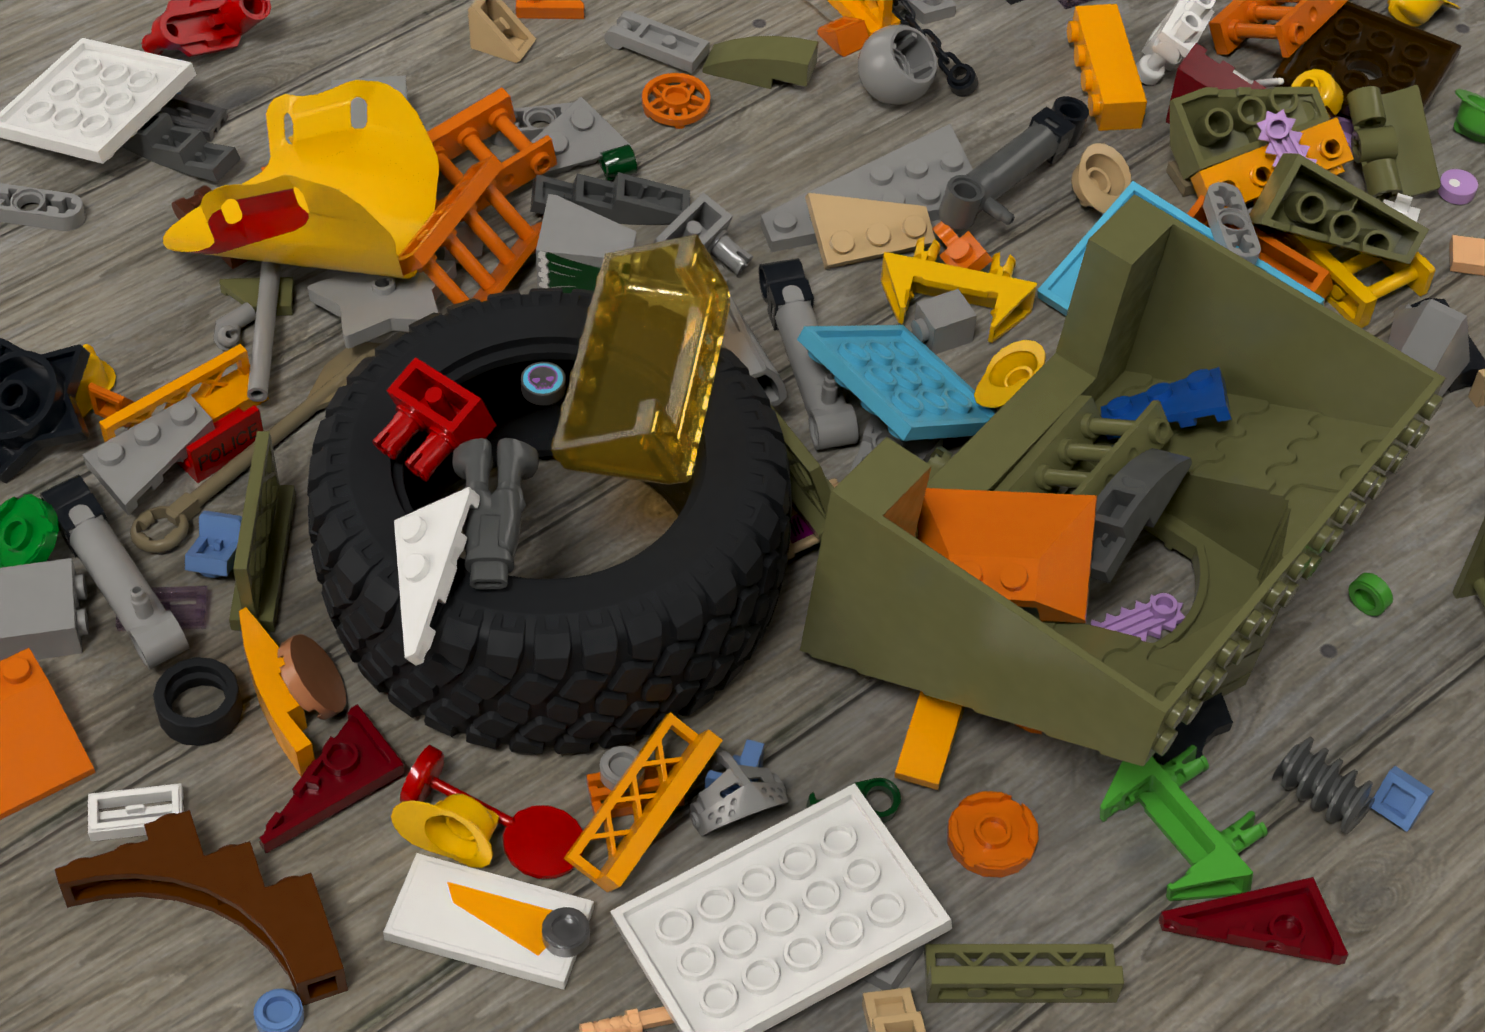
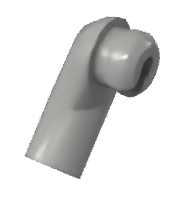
[214,302,256,351]

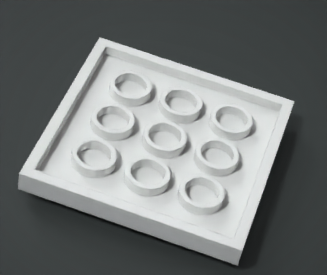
[0,38,197,164]

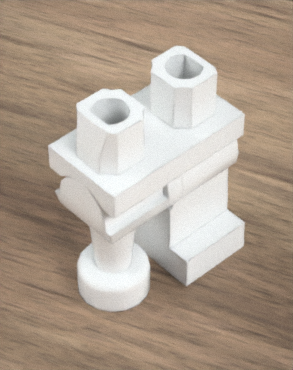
[1136,0,1216,85]

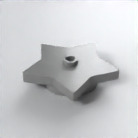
[307,260,457,349]

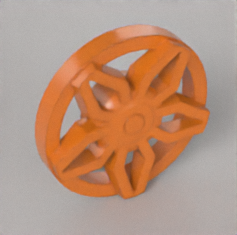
[642,73,710,129]

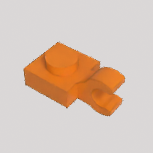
[932,221,993,271]

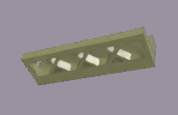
[924,944,1124,1003]

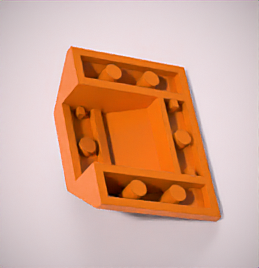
[917,488,1097,623]

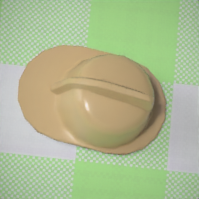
[1071,143,1131,214]

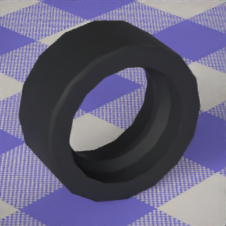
[153,657,243,746]

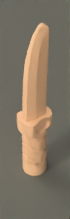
[579,1007,674,1032]

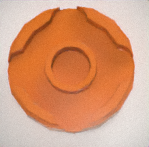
[947,791,1039,878]

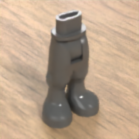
[452,438,539,589]

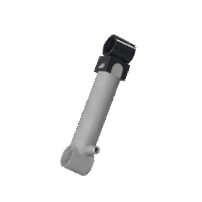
[759,258,859,450]
[40,474,189,670]

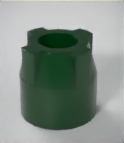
[599,144,637,181]

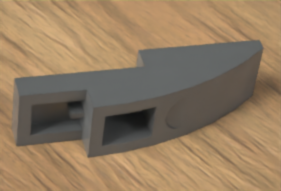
[1090,448,1192,583]

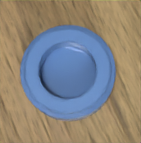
[254,989,304,1032]

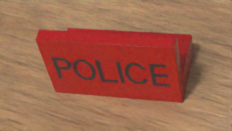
[177,405,263,483]

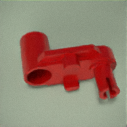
[141,0,271,57]

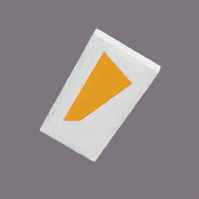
[383,853,594,990]

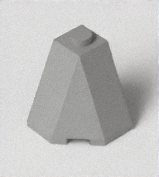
[1388,299,1470,397]

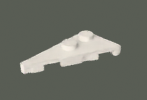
[394,487,480,666]

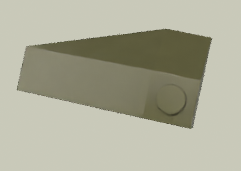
[1170,87,1330,180]

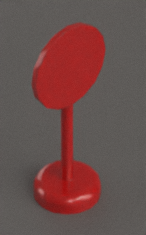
[400,745,585,879]

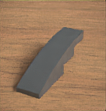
[121,112,240,182]
[530,172,690,225]

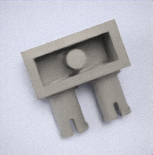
[647,192,753,291]

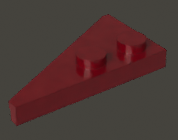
[1158,877,1349,965]

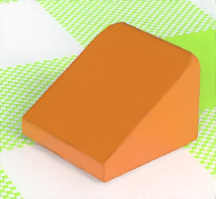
[817,16,869,56]
[87,382,134,428]

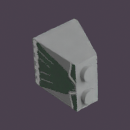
[536,194,643,299]

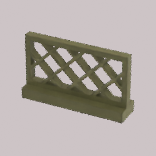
[771,405,834,543]
[229,431,296,632]

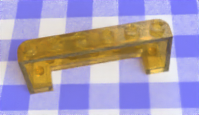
[551,234,730,485]

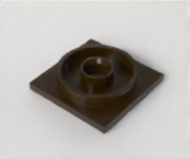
[1272,1,1462,119]

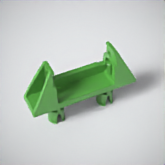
[1100,745,1268,901]

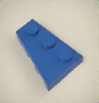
[1101,367,1232,440]

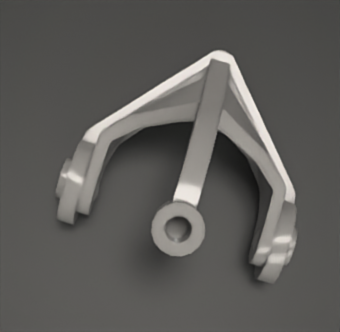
[690,746,789,836]

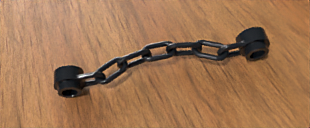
[892,0,978,97]

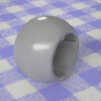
[858,25,937,105]

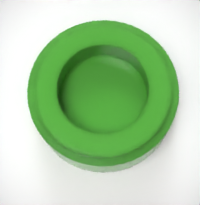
[1348,573,1393,616]

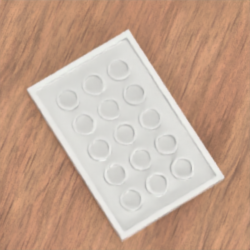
[610,783,952,1032]

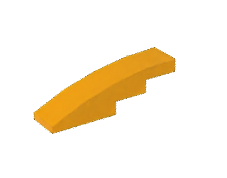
[239,607,315,776]
[895,691,965,790]

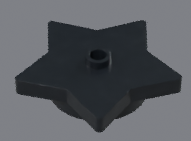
[0,338,90,483]

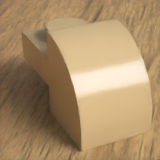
[862,987,926,1032]

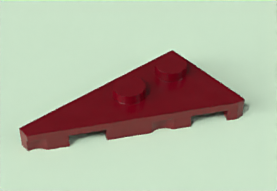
[259,704,405,853]

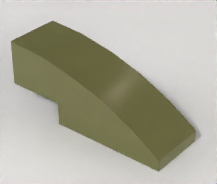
[703,36,818,89]

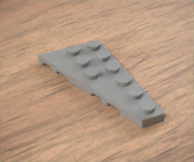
[760,124,983,252]

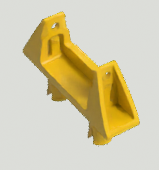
[881,237,1037,343]

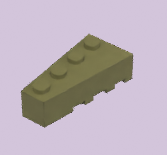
[1249,153,1429,264]

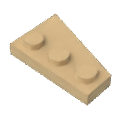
[805,193,936,269]

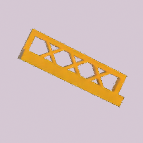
[99,344,269,442]
[563,712,723,892]

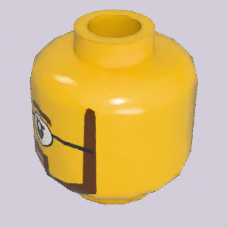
[1291,69,1344,120]

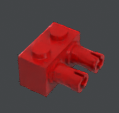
[372,357,497,482]

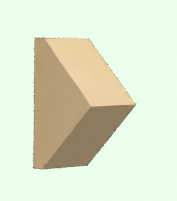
[468,0,536,63]

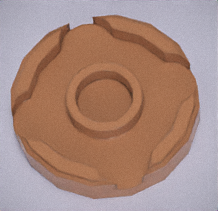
[277,634,346,720]

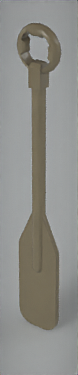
[130,342,382,553]

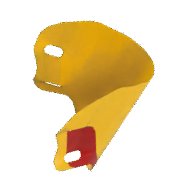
[163,80,439,279]

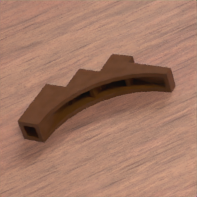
[55,810,348,1006]

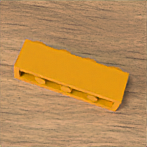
[1067,4,1147,131]

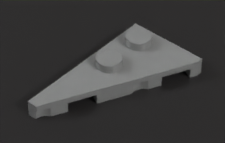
[531,97,632,177]

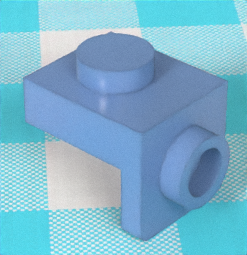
[185,511,242,578]

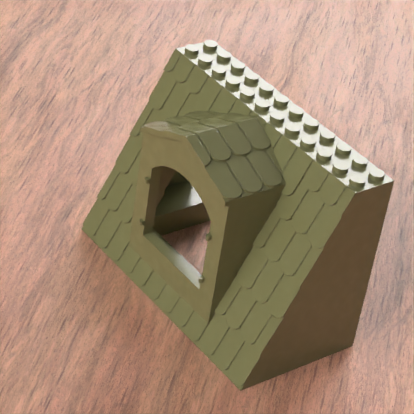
[800,194,1446,767]

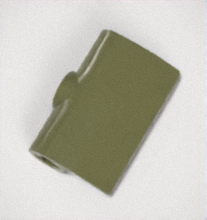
[1347,85,1441,202]

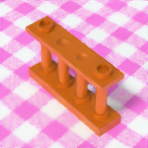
[1208,0,1349,58]
[427,87,557,213]
[398,155,542,305]

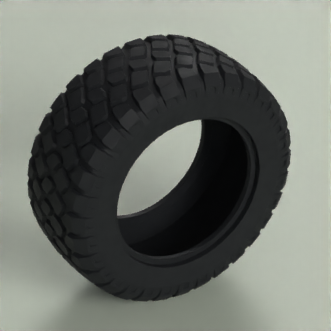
[307,288,792,754]

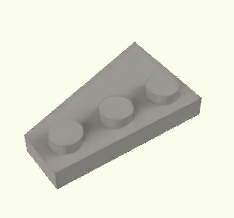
[82,395,215,516]

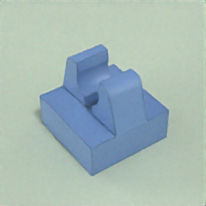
[1371,766,1434,832]

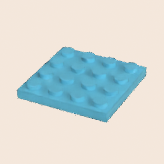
[797,325,997,441]

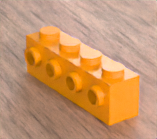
[1190,117,1354,208]

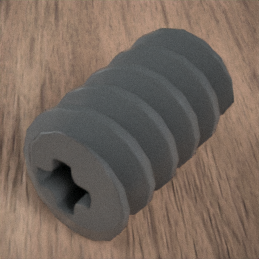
[1272,736,1375,834]

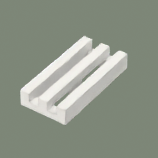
[88,783,184,841]

